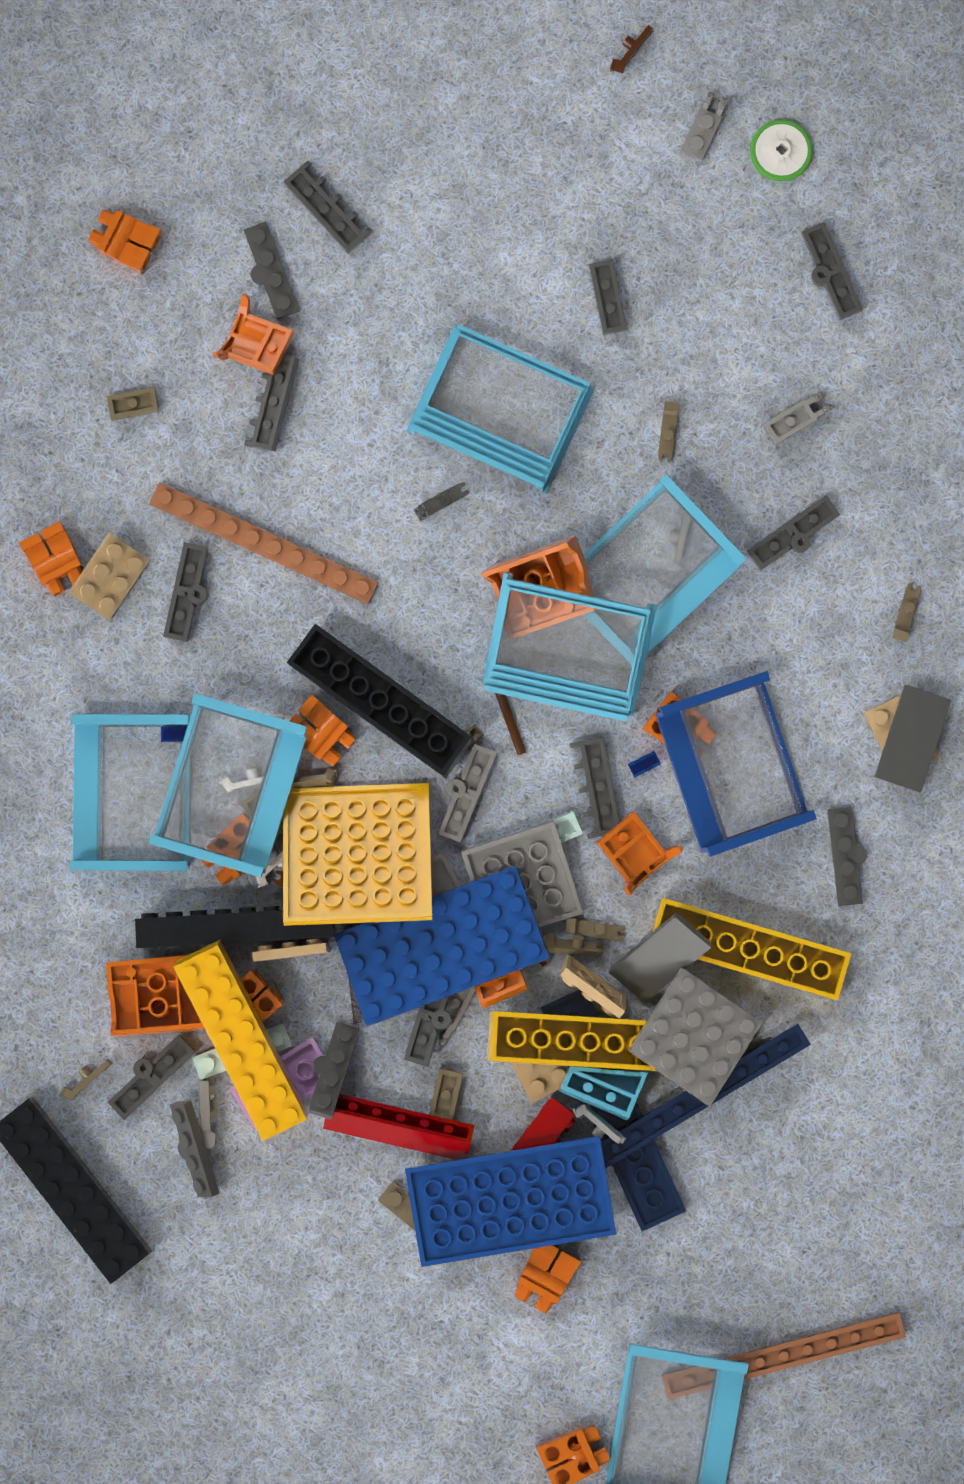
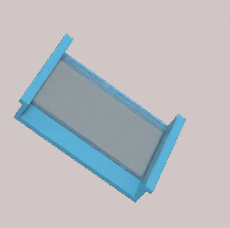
[406,324,594,494]
[584,474,747,665]
[482,572,657,722]
[148,693,308,877]
[69,714,191,871]
[606,1343,749,1484]

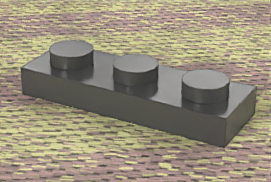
[589,259,627,336]

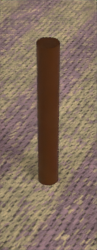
[495,693,527,756]

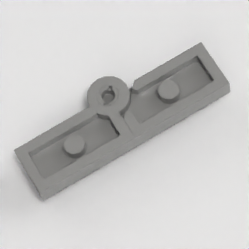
[438,744,497,843]

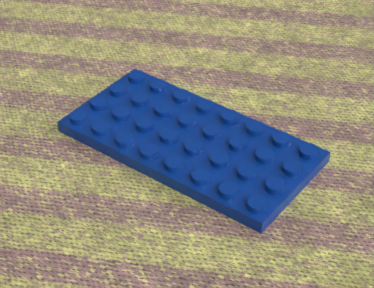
[335,866,550,1027]
[405,1136,617,1267]

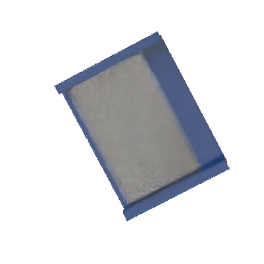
[655,671,817,857]

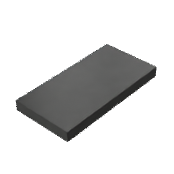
[874,685,951,793]
[609,913,712,1003]

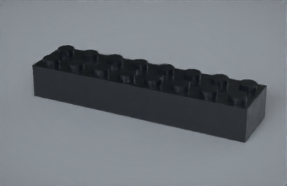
[286,624,474,779]
[135,906,336,948]
[0,1097,152,1285]

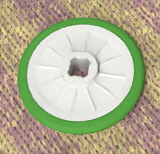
[750,120,813,182]

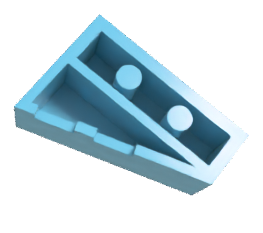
[559,1066,648,1120]

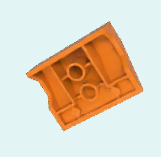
[482,535,596,640]
[106,955,205,1038]

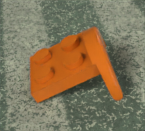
[213,294,294,375]
[595,812,683,896]
[475,970,528,1009]

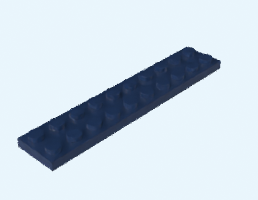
[540,989,686,1232]

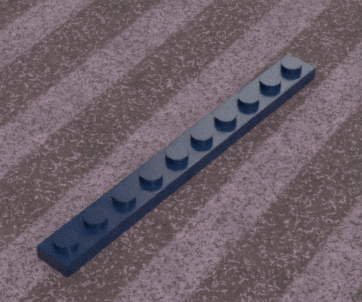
[601,1023,811,1169]

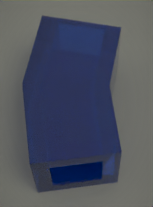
[161,727,187,742]
[628,751,661,778]

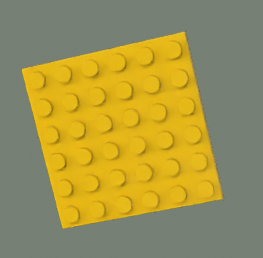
[283,783,432,926]

